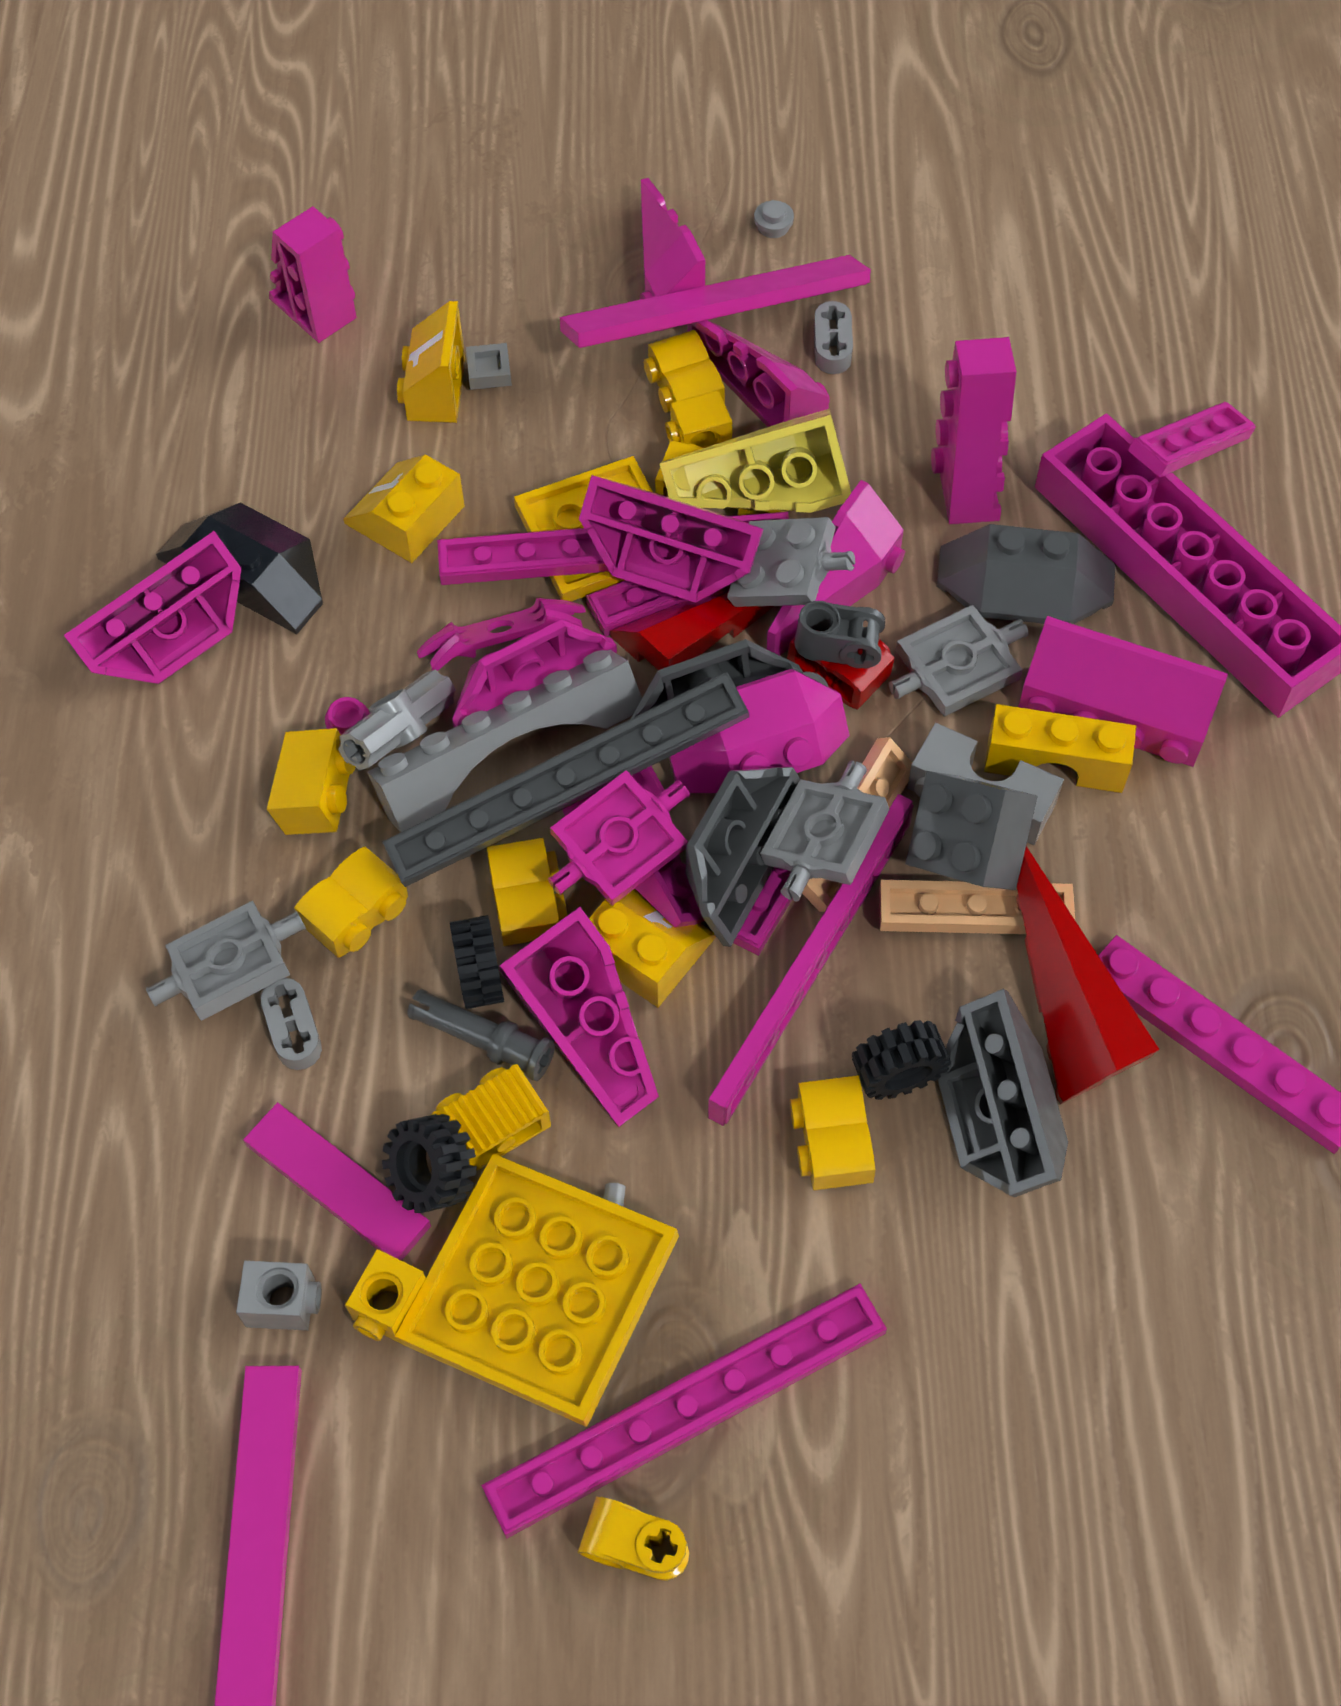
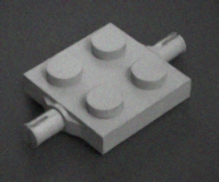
[727,517,855,607]
[889,605,1028,717]
[760,760,889,901]
[146,901,306,1021]

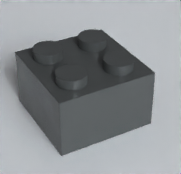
[905,771,1038,890]

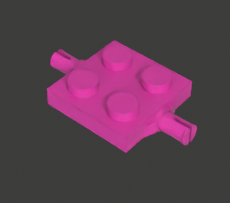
[548,770,690,906]

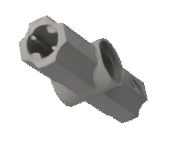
[338,669,456,771]

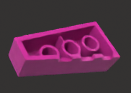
[931,337,1017,525]

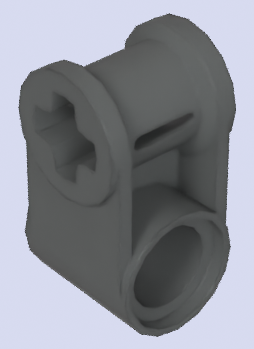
[794,601,885,668]

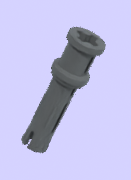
[408,989,555,1081]

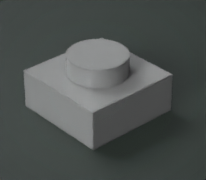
[466,343,512,390]

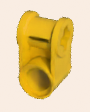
[577,1497,689,1581]

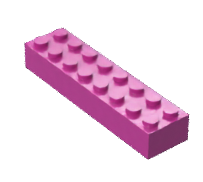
[1035,413,1341,718]

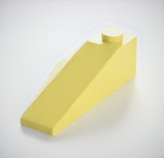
[660,409,851,513]

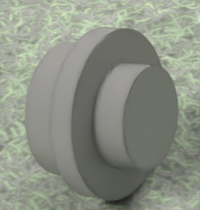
[754,200,794,238]

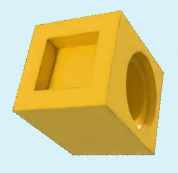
[665,390,733,448]
[345,1249,426,1342]

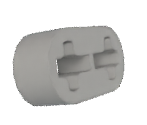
[814,301,853,374]
[261,978,322,1070]

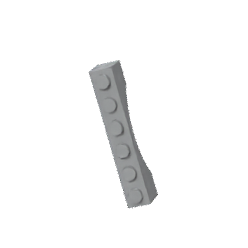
[367,650,642,832]

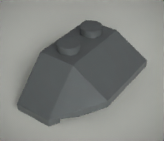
[937,524,1115,624]
[631,639,803,719]
[685,767,800,947]
[938,989,1068,1197]

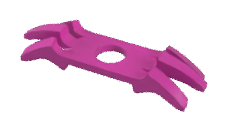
[417,598,586,671]

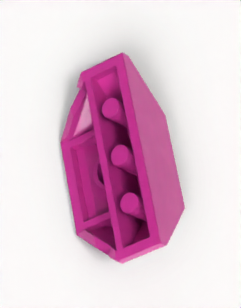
[579,475,764,603]
[64,531,242,684]
[452,620,617,728]
[669,669,850,793]

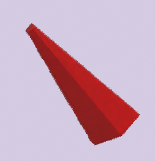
[610,584,774,670]
[1016,846,1160,1105]

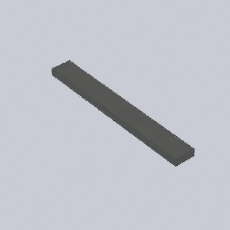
[382,672,749,887]

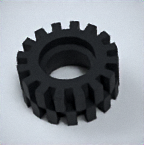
[450,915,504,1009]
[852,1020,951,1100]
[382,1114,477,1213]

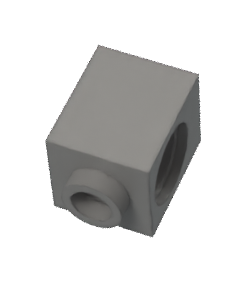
[236,1261,322,1331]

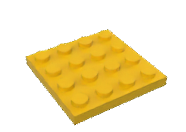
[395,1153,679,1427]

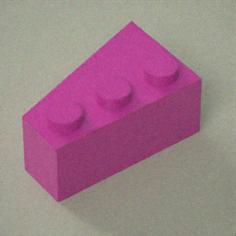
[269,206,357,343]

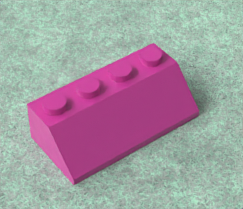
[1018,616,1228,767]

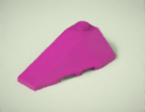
[687,320,830,427]

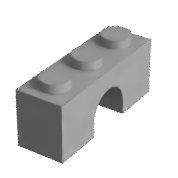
[907,722,1064,845]

